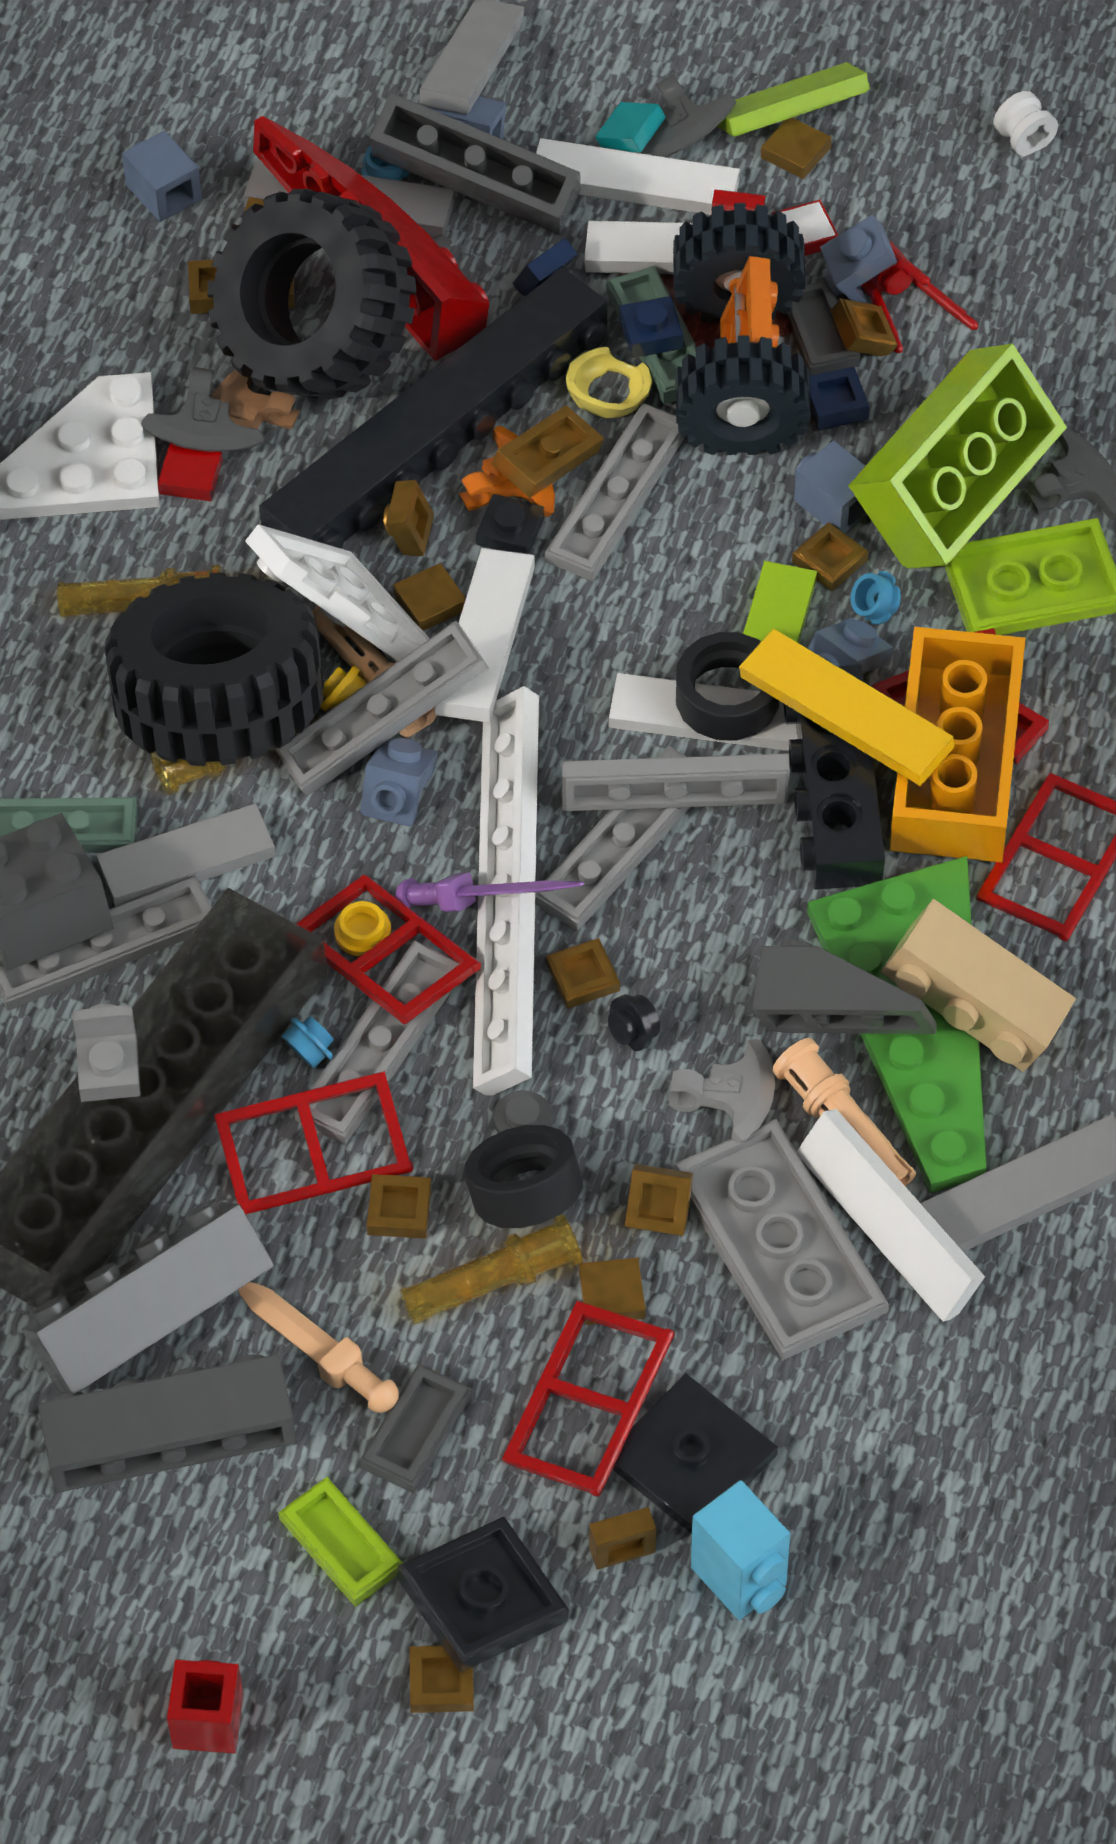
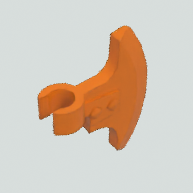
[459,426,555,517]

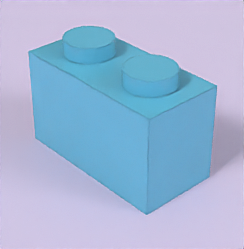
[691,1480,790,1620]

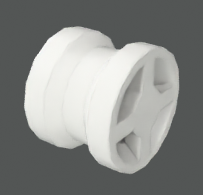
[993,91,1058,156]

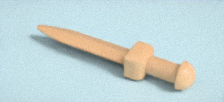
[238,1282,399,1413]

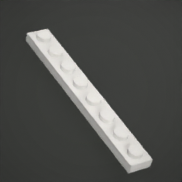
[473,686,539,1095]

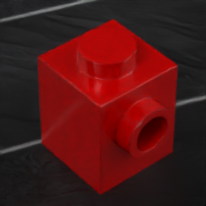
[167,1659,244,1754]

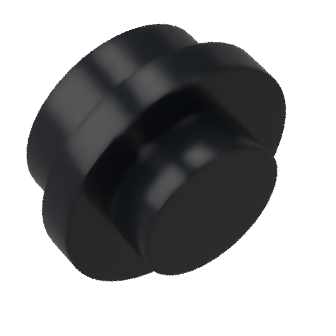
[608,994,660,1051]

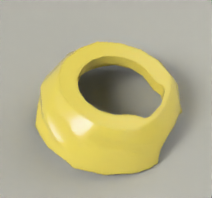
[566,347,653,419]

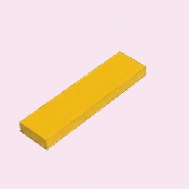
[739,628,954,786]

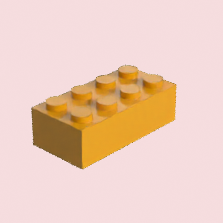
[890,627,1026,863]

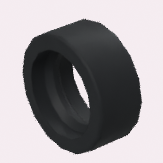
[676,632,779,741]
[464,1125,583,1228]

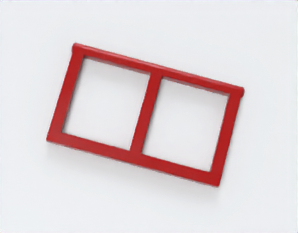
[976,773,1116,941]
[290,874,482,1025]
[214,1071,414,1215]
[502,1301,675,1497]

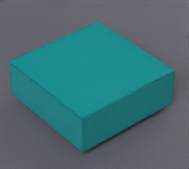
[595,102,666,152]

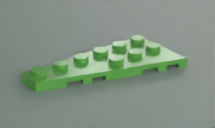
[807,856,986,1193]

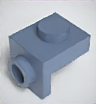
[820,214,897,303]
[808,618,893,674]
[360,738,438,826]

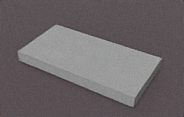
[672,1119,889,1360]

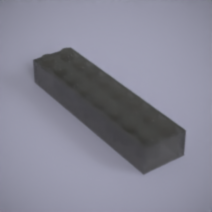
[0,888,327,1309]

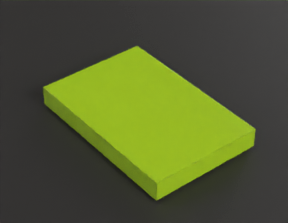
[944,518,1116,635]

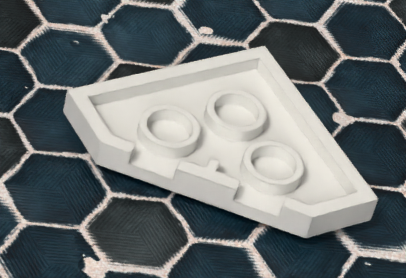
[0,372,160,520]
[245,524,430,663]

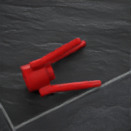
[860,241,979,354]

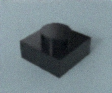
[476,494,544,554]

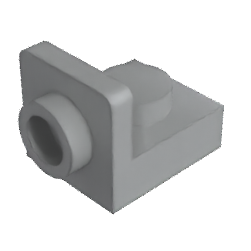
[73,1004,141,1102]

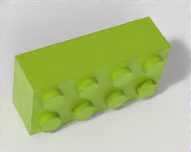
[848,343,1067,569]

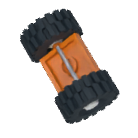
[673,203,810,455]

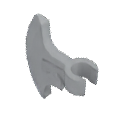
[669,1039,775,1142]

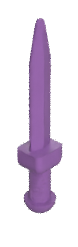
[395,872,584,912]

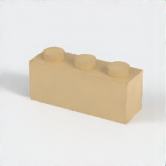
[881,899,1076,1072]

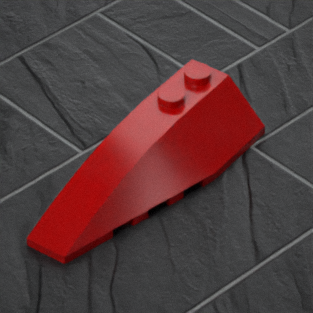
[253,116,490,361]

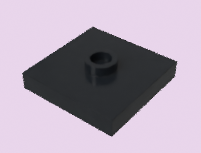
[613,1373,778,1534]
[396,1516,569,1673]

